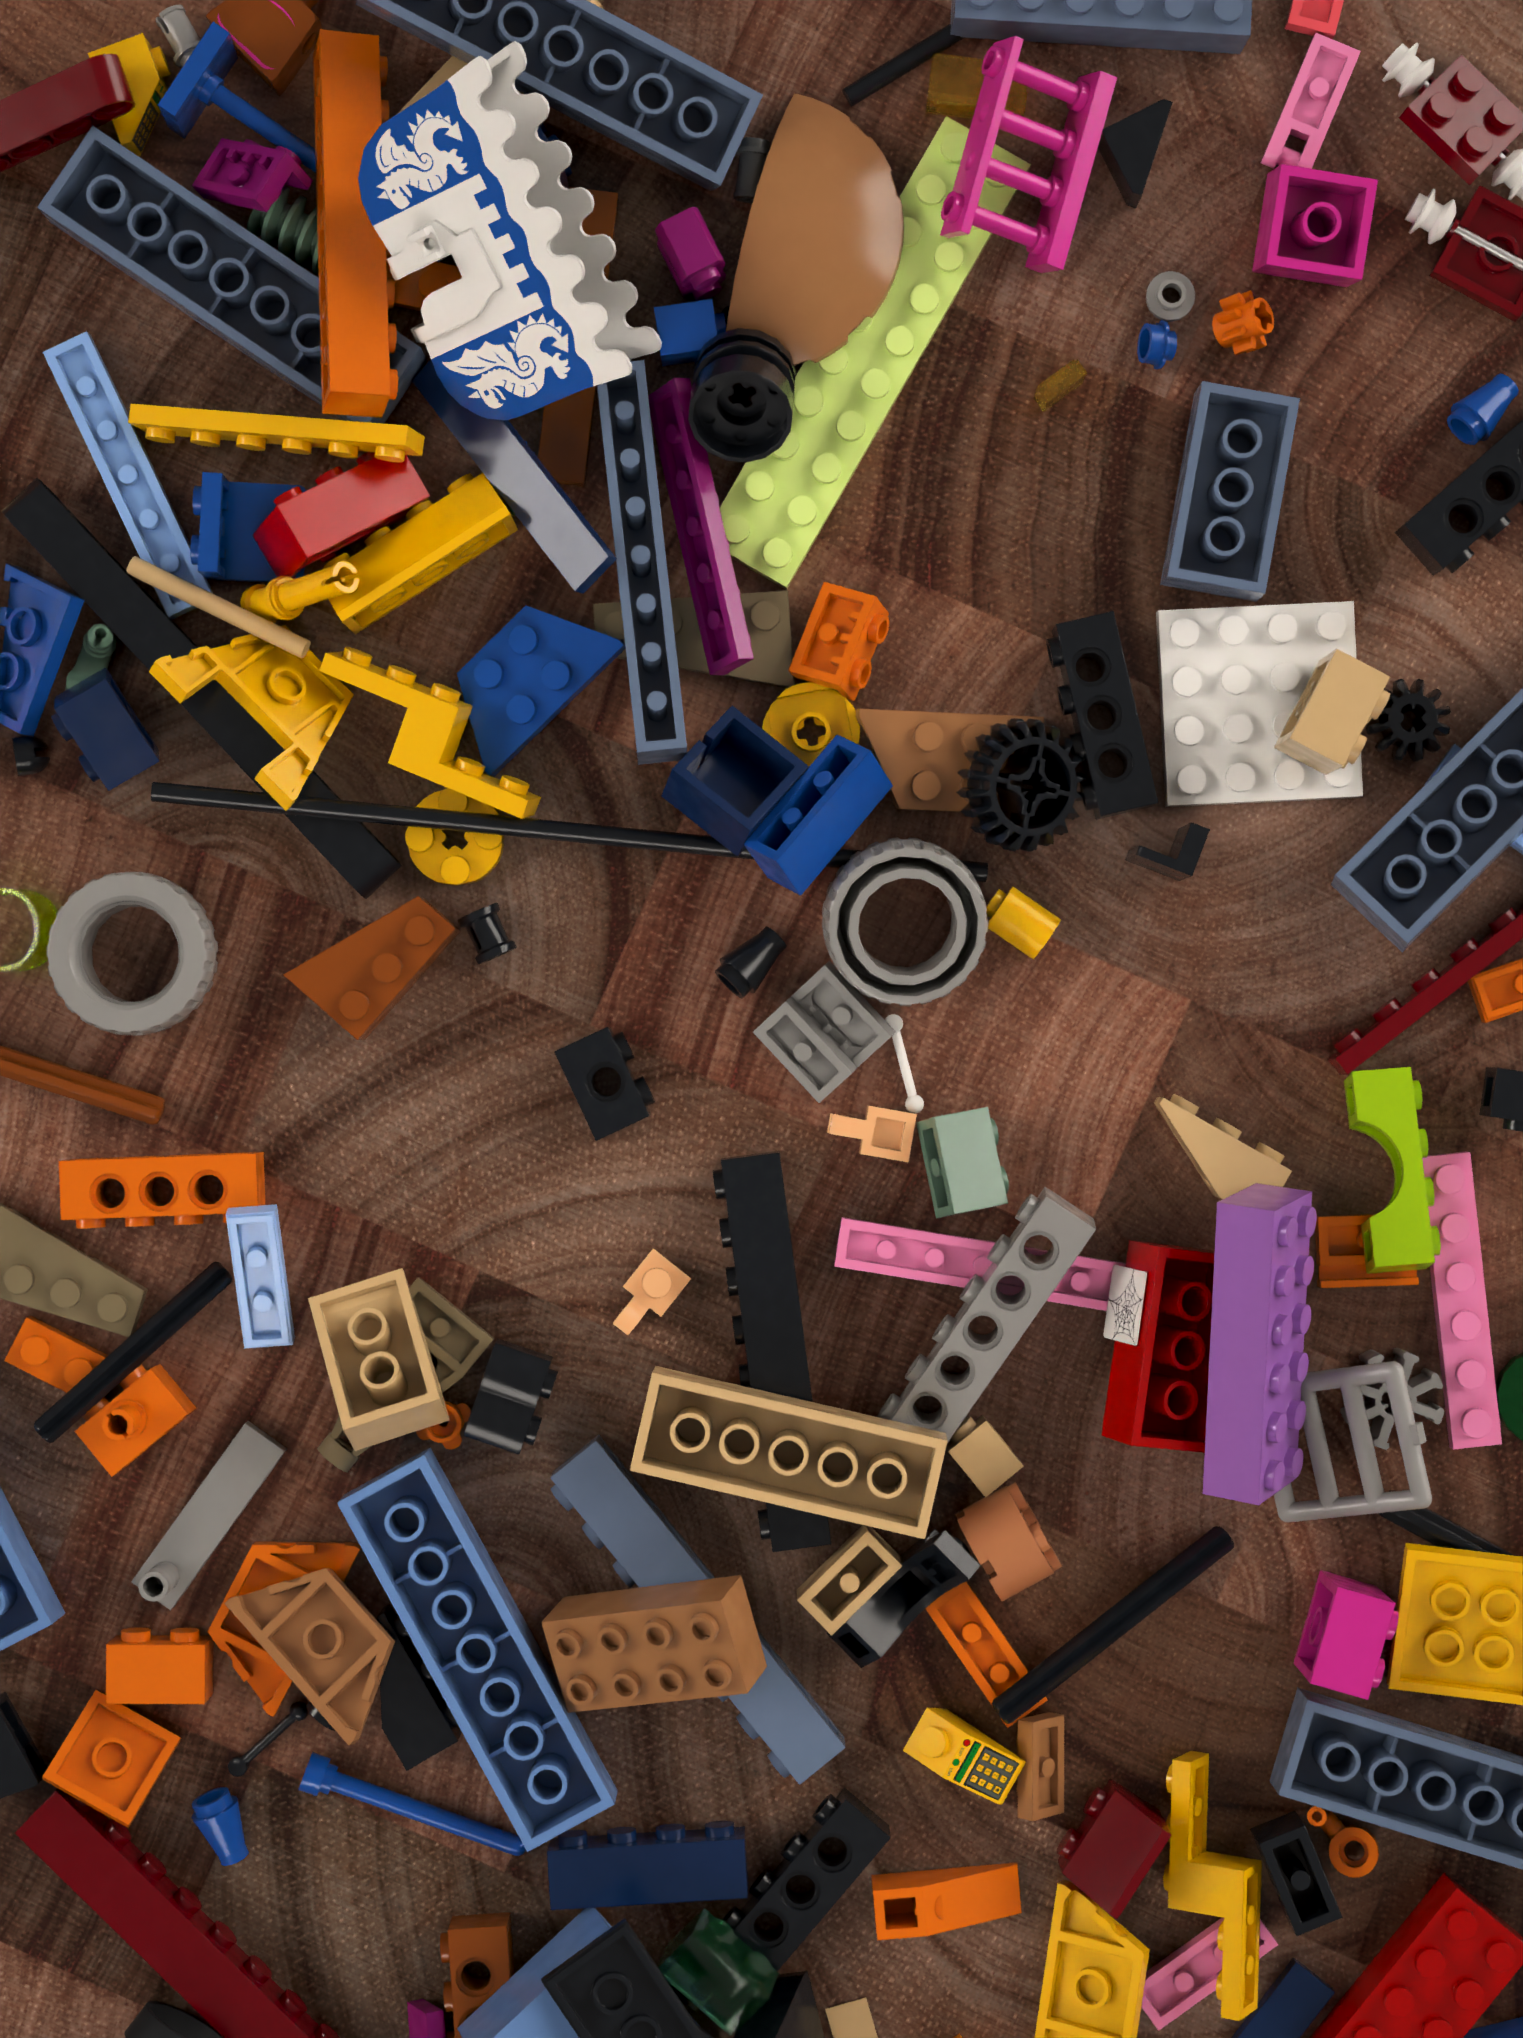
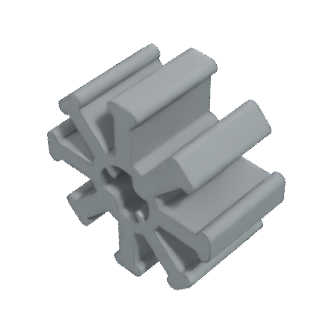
[1340,1348,1445,1450]

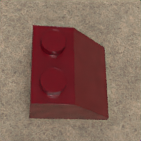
[1057,1779,1172,1919]

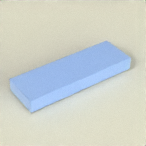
[226,1204,295,1349]

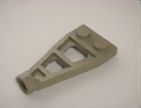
[317,1277,495,1473]

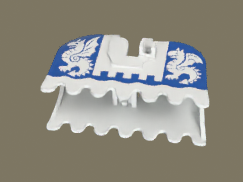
[358,41,662,420]

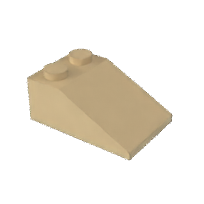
[308,1268,450,1451]

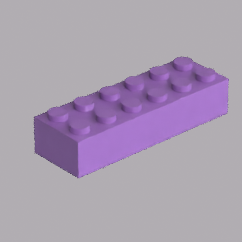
[1203,1183,1317,1505]

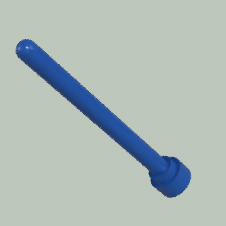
[299,1752,526,1856]

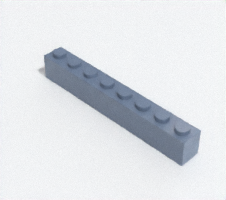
[597,360,687,765]
[550,1435,846,1785]

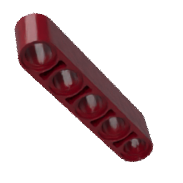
[0,54,135,172]

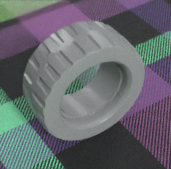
[822,837,989,1006]
[46,872,219,1036]

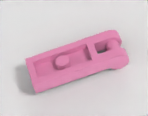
[1260,33,1361,169]

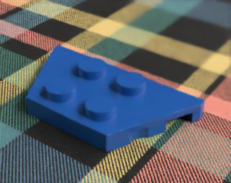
[457,605,625,776]

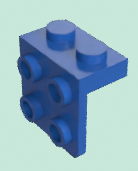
[190,472,306,583]

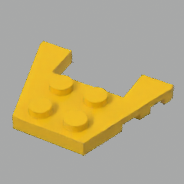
[149,625,354,811]

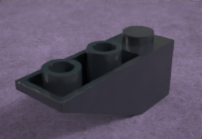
[377,1604,462,1771]

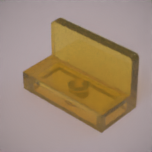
[925,53,1028,119]

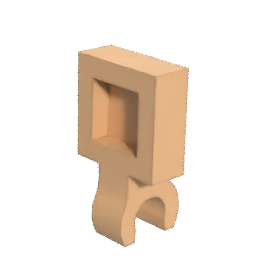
[827,1105,917,1162]
[613,1248,691,1335]

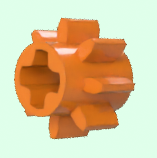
[1212,290,1274,355]

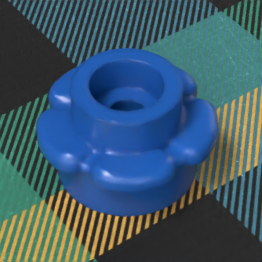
[1137,320,1177,370]

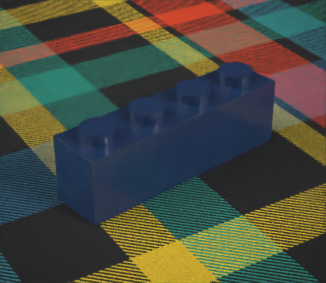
[547,1821,748,1910]

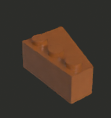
[283,896,461,1040]

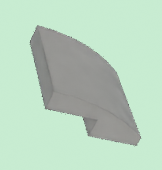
[753,960,896,1103]

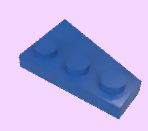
[0,563,85,737]

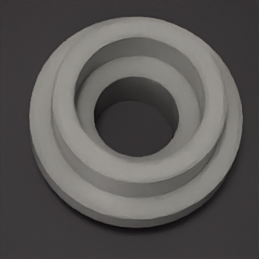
[1146,271,1195,322]

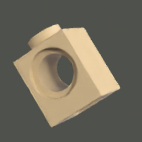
[946,1415,1024,1497]

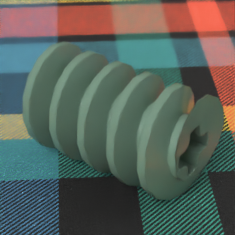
[247,185,319,277]

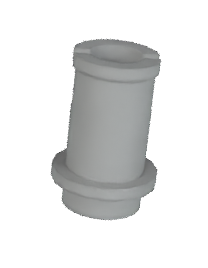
[155,5,201,67]

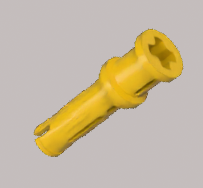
[240,561,359,623]

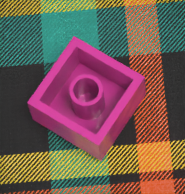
[1252,164,1378,287]
[1294,1570,1399,1700]

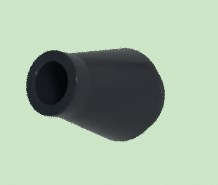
[715,926,787,999]

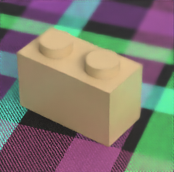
[796,1525,902,1636]

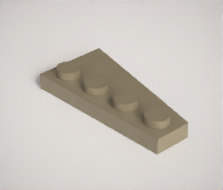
[593,590,795,688]
[0,1203,148,1337]

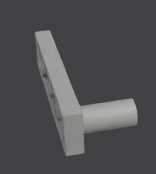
[131,1421,287,1611]

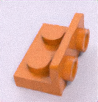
[788,582,889,701]

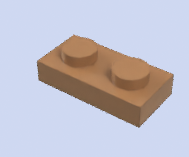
[1016,1712,1064,1821]

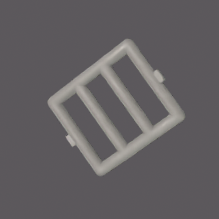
[1274,1361,1432,1523]

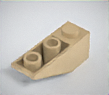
[1154,1093,1292,1200]

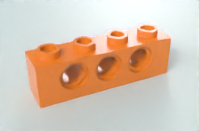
[59,1152,266,1229]

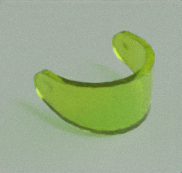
[0,888,58,972]

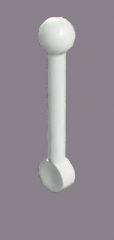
[885,1014,924,1114]

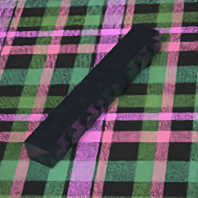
[713,1151,831,1552]

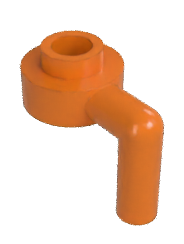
[1307,1806,1380,1878]

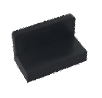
[1125,822,1210,881]

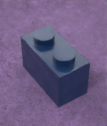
[51,667,159,791]

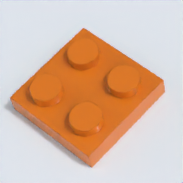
[42,1690,181,1828]

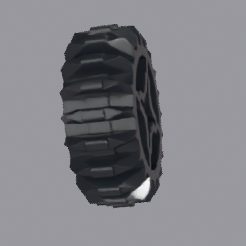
[956,718,1087,852]

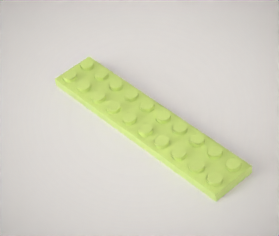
[720,116,1031,590]

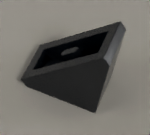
[1098,99,1173,208]

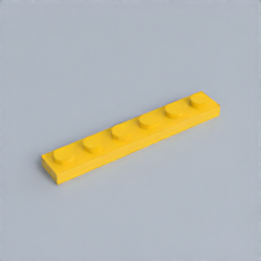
[128,404,425,462]

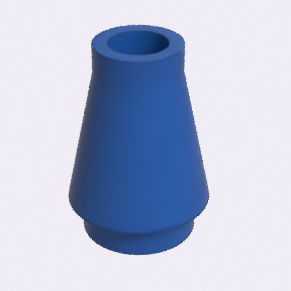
[1447,374,1519,445]
[191,1787,249,1866]

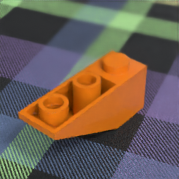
[871,1862,1022,1941]

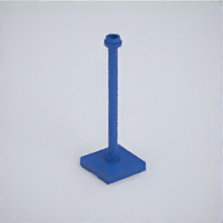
[158,22,443,263]

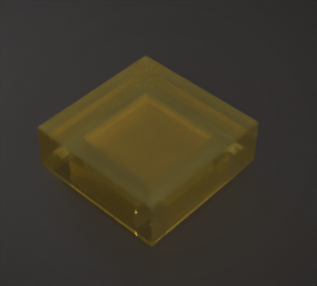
[1033,359,1087,412]

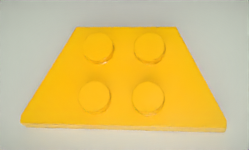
[1034,1880,1150,2038]

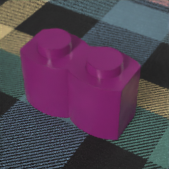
[655,207,726,301]

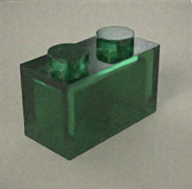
[657,1908,779,2036]

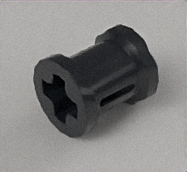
[457,903,517,965]

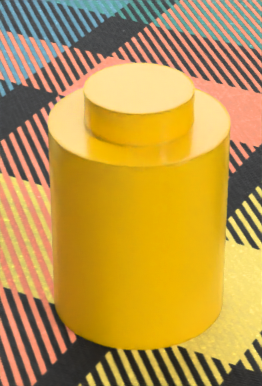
[986,886,1061,959]

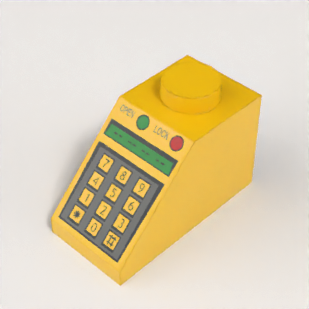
[88,33,171,156]
[903,1707,1026,1805]

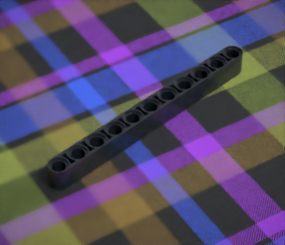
[1,478,402,899]

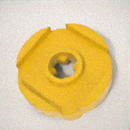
[762,682,860,766]
[405,788,504,886]

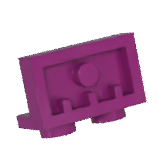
[192,138,313,212]

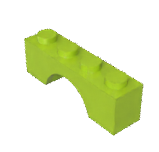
[1344,1067,1441,1274]

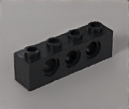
[1395,420,1523,576]
[1046,611,1159,820]
[717,1788,891,1988]

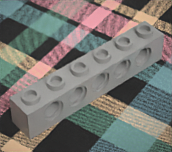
[877,1187,1096,1443]

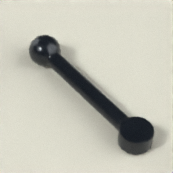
[228,1701,309,1777]

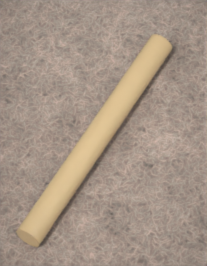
[126,556,311,658]

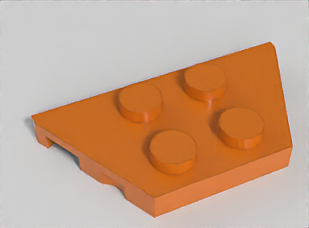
[207,1541,361,1717]

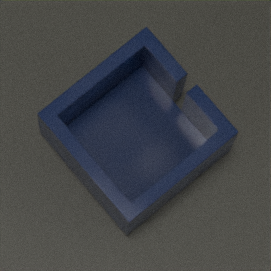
[661,705,809,857]

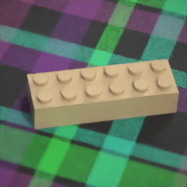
[630,1366,948,1539]

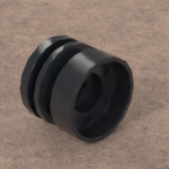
[688,328,796,463]

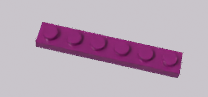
[648,378,754,675]

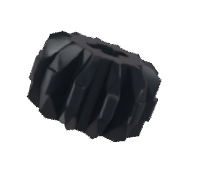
[1366,679,1451,762]

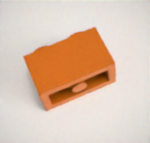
[106,1627,214,1704]

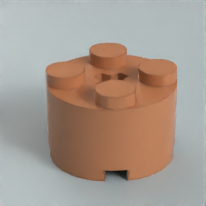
[955,1482,1062,1602]

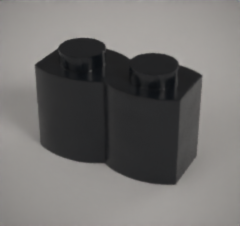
[464,1338,558,1455]

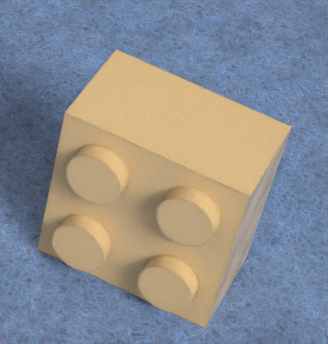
[1274,649,1391,775]

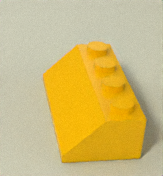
[323,472,518,635]

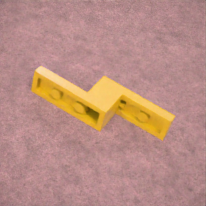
[319,647,541,819]
[1163,1751,1262,2021]

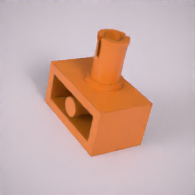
[74,1364,197,1477]

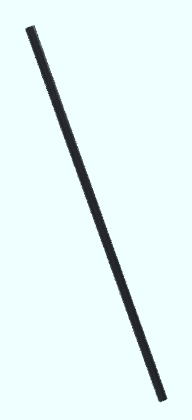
[151,782,988,882]

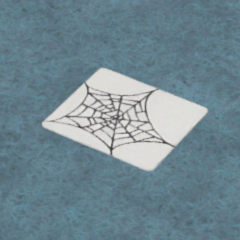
[1103,1265,1147,1346]

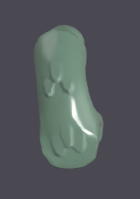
[65,623,117,691]

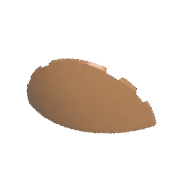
[726,93,904,366]

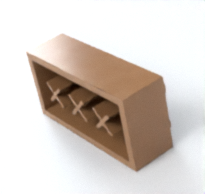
[541,1575,767,1713]

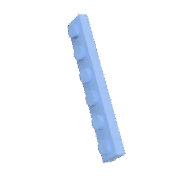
[43,331,213,619]

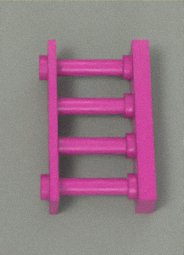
[940,36,1117,273]

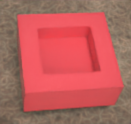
[1285,0,1344,39]

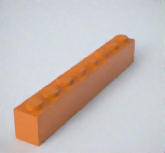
[313,29,398,418]

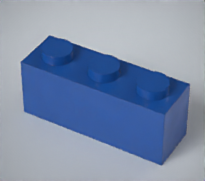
[744,735,893,896]

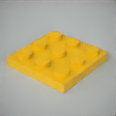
[1387,1543,1523,1705]

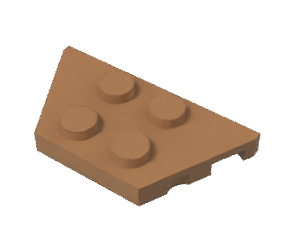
[856,709,1044,812]
[224,1568,395,1746]

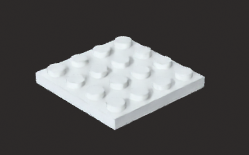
[1156,601,1363,807]

